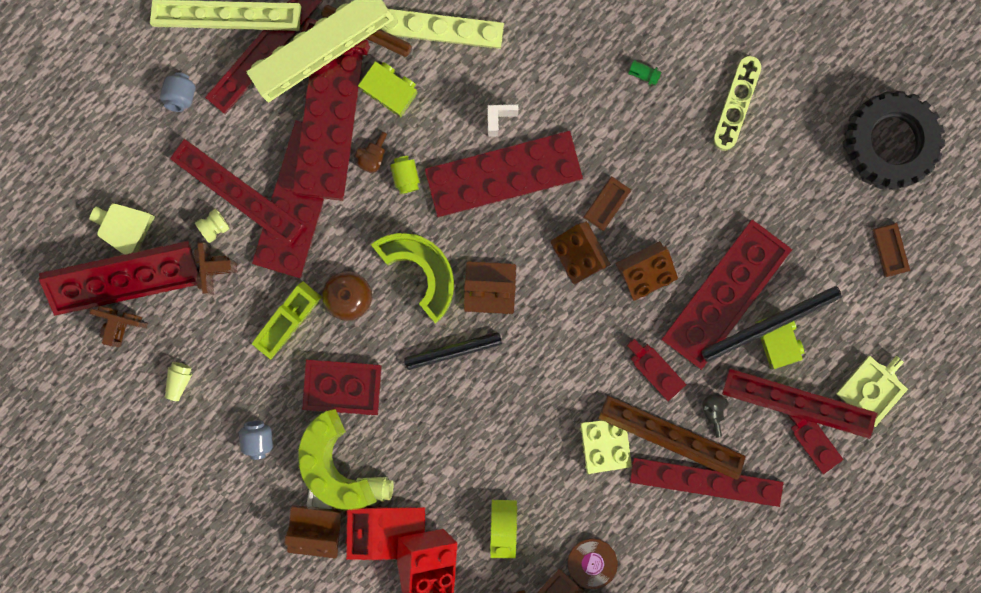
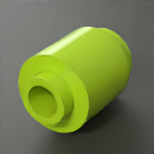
[390,156,420,194]

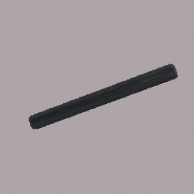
[701,286,842,362]

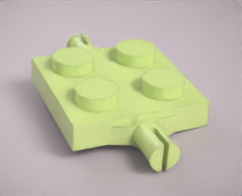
[835,356,908,427]

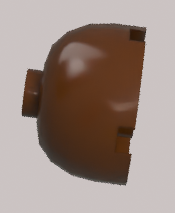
[322,271,372,321]

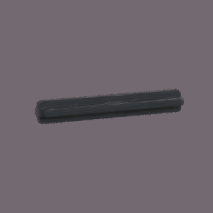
[404,332,502,370]

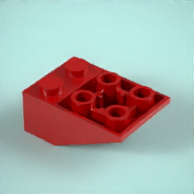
[346,506,425,560]
[397,529,458,593]

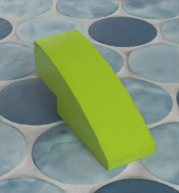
[252,281,322,360]

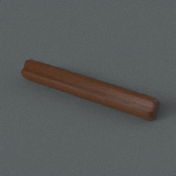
[321,5,412,57]

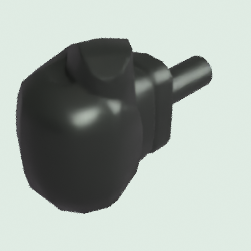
[702,393,729,438]

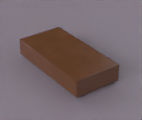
[583,176,632,232]
[872,223,910,278]

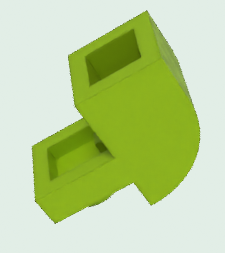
[490,500,517,558]

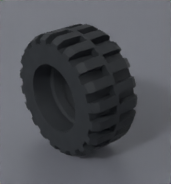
[843,91,945,190]

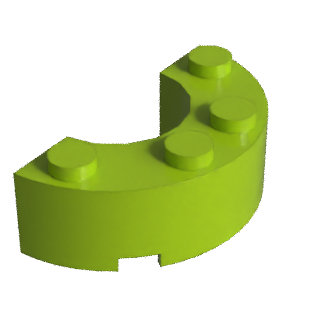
[371,233,454,324]
[298,409,377,510]

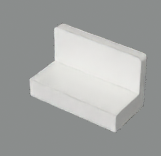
[488,105,518,137]

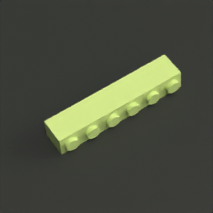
[246,0,394,103]

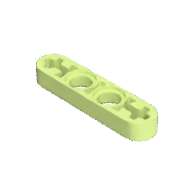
[713,56,761,151]

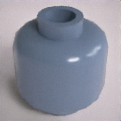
[160,73,196,112]
[239,420,273,460]

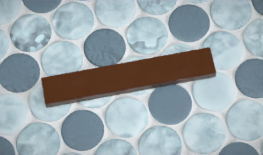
[598,396,746,480]

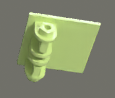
[580,420,632,474]

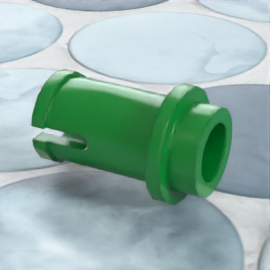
[628,60,662,86]

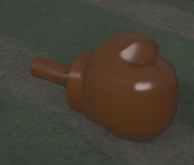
[355,132,387,173]

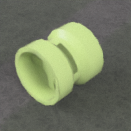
[195,208,230,243]

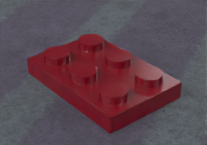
[302,360,382,415]

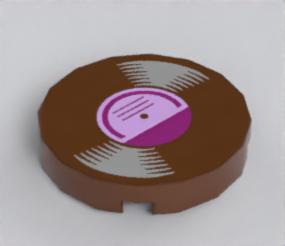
[567,538,618,589]

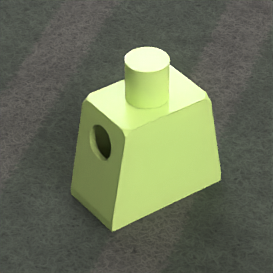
[89,203,155,255]

